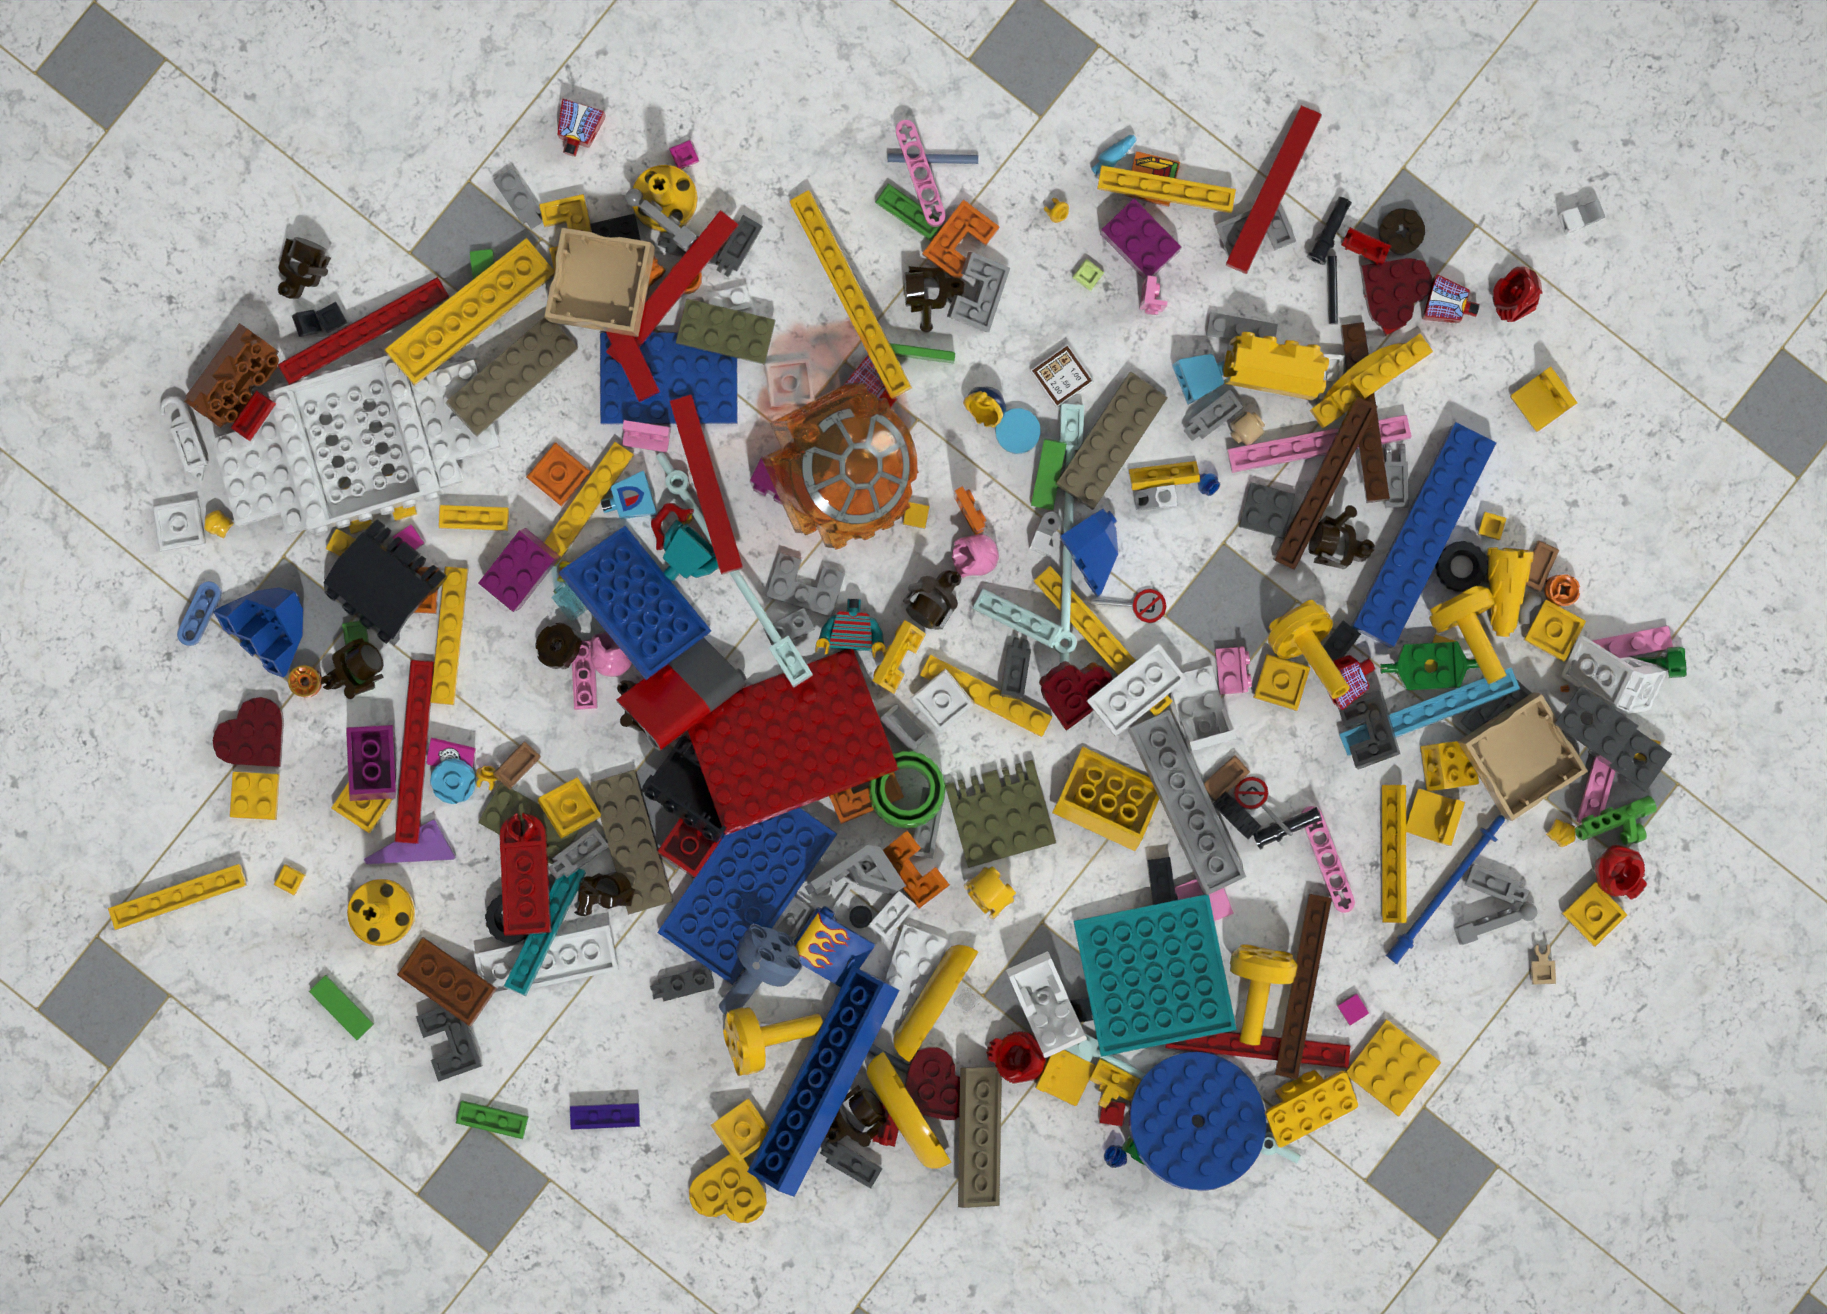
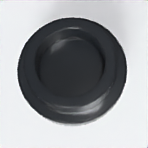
[849,905,872,928]

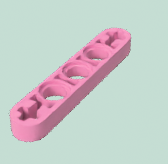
[896,120,946,227]
[1301,806,1355,913]

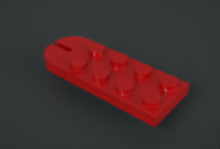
[499,813,551,936]

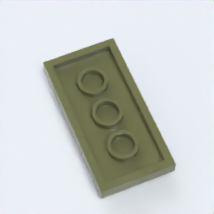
[676,299,776,365]
[478,783,581,864]

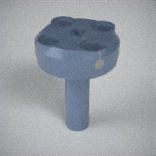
[719,924,802,1015]

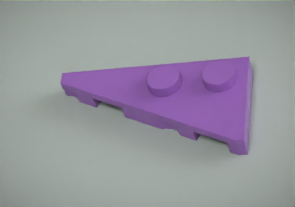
[364,820,456,864]

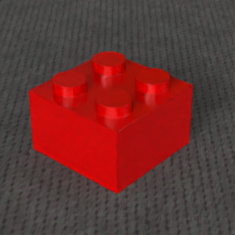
[656,818,721,878]

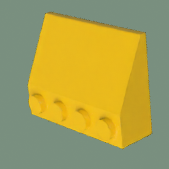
[1052,746,1159,851]

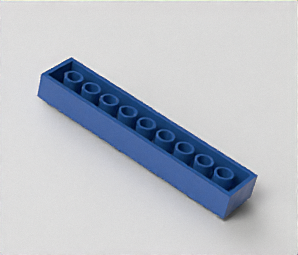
[1351,422,1496,648]
[747,966,900,1197]

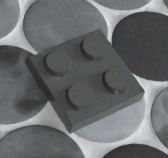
[1239,482,1295,539]

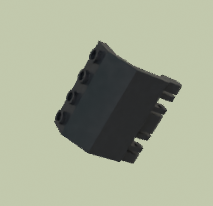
[323,519,448,646]
[641,735,727,843]

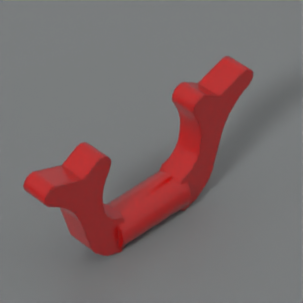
[651,503,694,550]

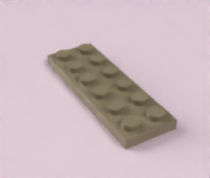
[446,317,578,437]
[1055,372,1168,510]
[590,770,673,915]
[958,1067,1002,1208]

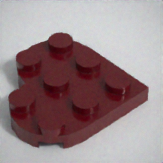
[1360,258,1432,329]
[1039,661,1113,731]
[212,697,284,767]
[905,1047,960,1120]

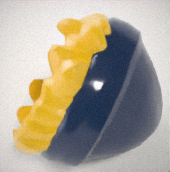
[963,386,1006,428]

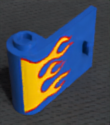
[794,906,875,987]

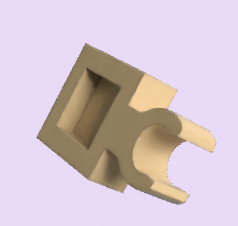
[1531,945,1556,985]

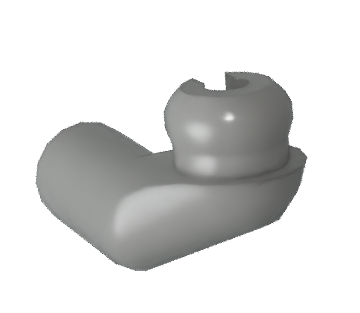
[1519,593,1542,625]

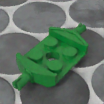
[1380,641,1479,690]

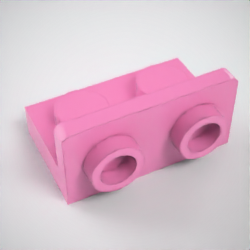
[1140,276,1168,315]
[622,420,671,452]
[1215,646,1252,695]

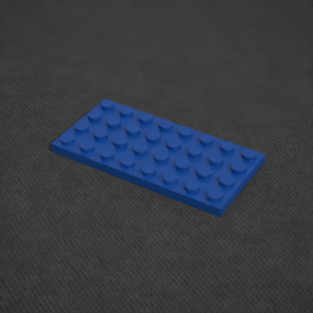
[657,807,837,985]

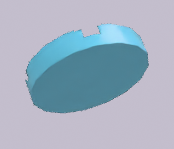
[995,408,1041,454]
[430,758,477,804]

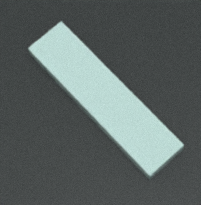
[972,588,1063,648]

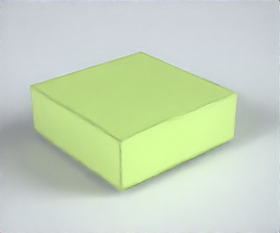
[1073,259,1104,291]

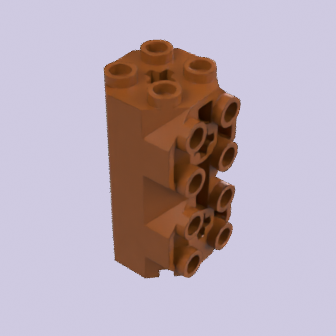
[184,323,279,428]

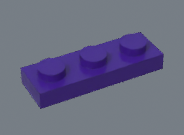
[570,1103,640,1130]

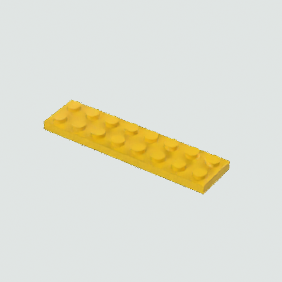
[385,238,555,386]

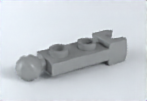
[625,189,697,252]
[1454,903,1537,945]

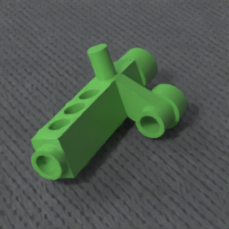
[1575,796,1657,845]

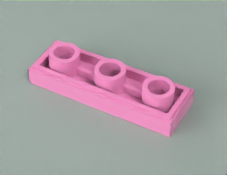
[572,640,598,710]

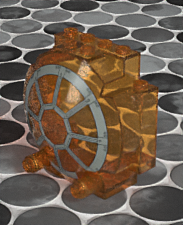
[762,383,919,550]

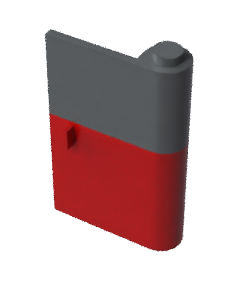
[616,638,747,751]

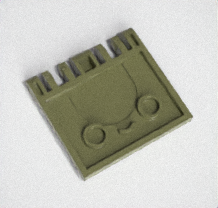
[945,759,1056,868]

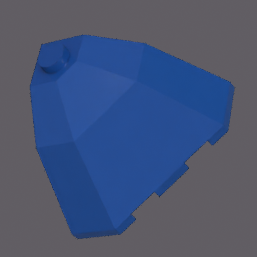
[1060,508,1118,597]
[213,587,303,678]

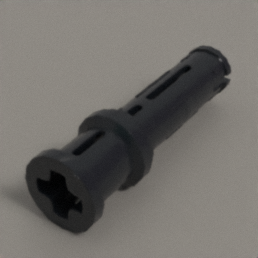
[1307,197,1352,265]
[1253,807,1322,850]

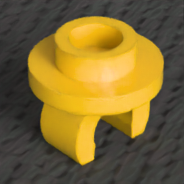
[1044,198,1069,223]
[476,766,498,790]

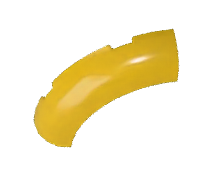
[893,945,978,1062]
[867,1052,952,1169]

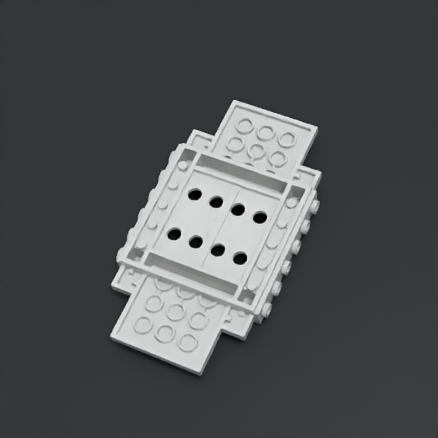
[211,352,500,535]

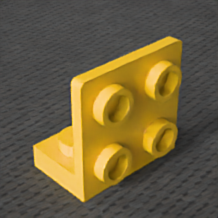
[1510,366,1578,432]
[1420,741,1479,791]
[1406,789,1465,846]
[1035,1050,1095,1106]

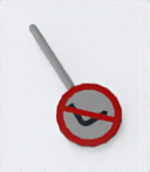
[1089,589,1167,623]
[1234,777,1293,836]

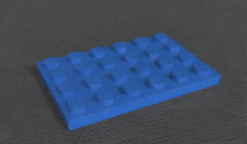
[600,333,738,424]
[559,526,711,680]

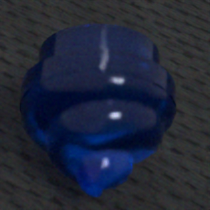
[1197,473,1220,496]
[1104,1145,1127,1168]

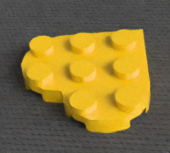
[689,1154,767,1223]

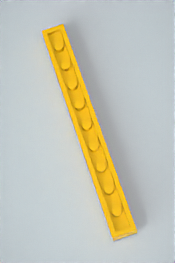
[789,190,912,399]

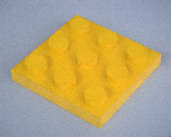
[1345,1019,1441,1117]

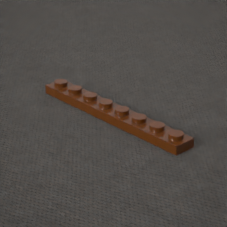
[1341,322,1390,503]
[1273,396,1378,570]
[1274,894,1332,1079]

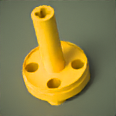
[632,165,698,232]
[1429,586,1507,685]
[1268,600,1350,699]
[347,879,415,946]
[1230,944,1298,1045]
[723,1007,823,1076]

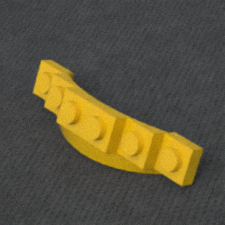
[1310,334,1433,429]

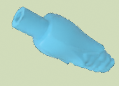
[1091,135,1136,175]

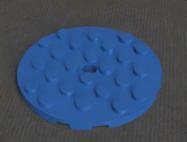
[1129,1052,1266,1191]

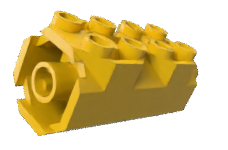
[1223,332,1329,401]

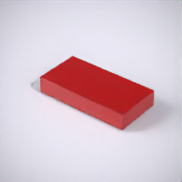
[231,390,276,441]

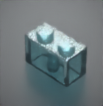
[551,583,588,622]

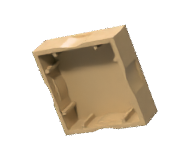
[544,228,655,337]
[1458,692,1588,821]

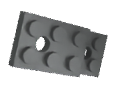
[1554,686,1672,792]

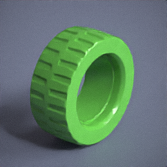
[869,751,945,829]

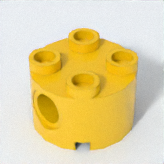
[964,866,1016,920]

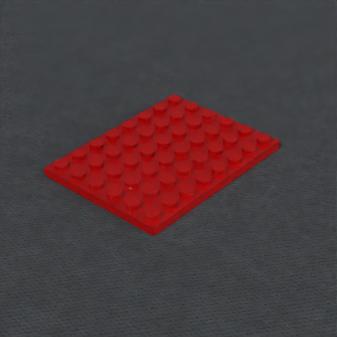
[688,649,899,835]

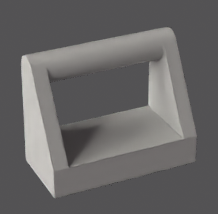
[880,704,928,751]

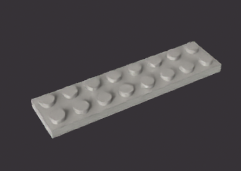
[1127,710,1246,896]

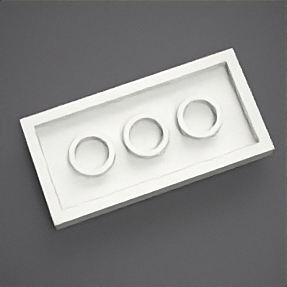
[1087,643,1187,737]
[884,924,947,1021]

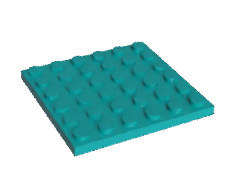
[1073,895,1237,1057]

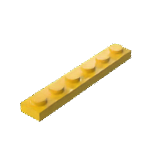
[1097,165,1236,213]
[544,442,634,567]
[430,566,469,705]
[920,655,1052,737]
[1382,785,1407,923]
[108,864,247,930]

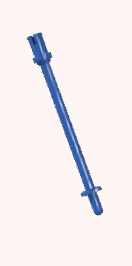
[1385,815,1505,964]

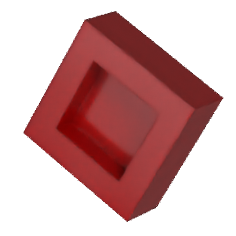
[1099,1101,1126,1126]

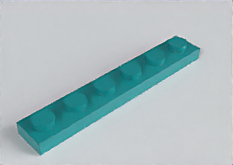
[504,869,586,997]

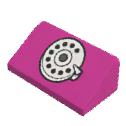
[426,737,476,768]

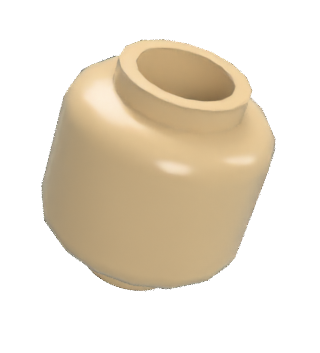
[1230,412,1265,445]

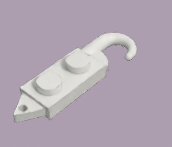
[160,395,208,482]

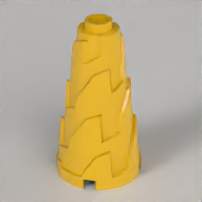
[1487,547,1534,637]

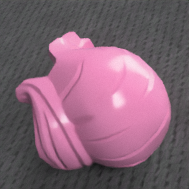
[952,534,999,578]
[591,632,632,677]

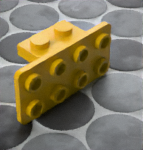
[1265,1070,1358,1148]

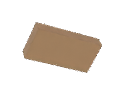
[1526,541,1559,592]
[493,741,541,790]
[1203,755,1250,801]

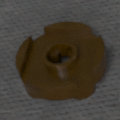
[1379,208,1425,255]
[535,623,582,669]

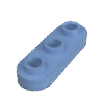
[177,581,222,646]

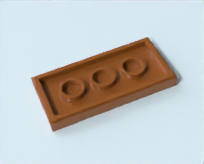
[397,937,497,1027]

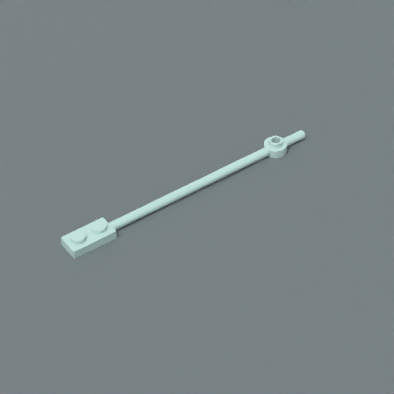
[1053,404,1084,663]
[656,452,813,687]
[1065,1034,1301,1164]

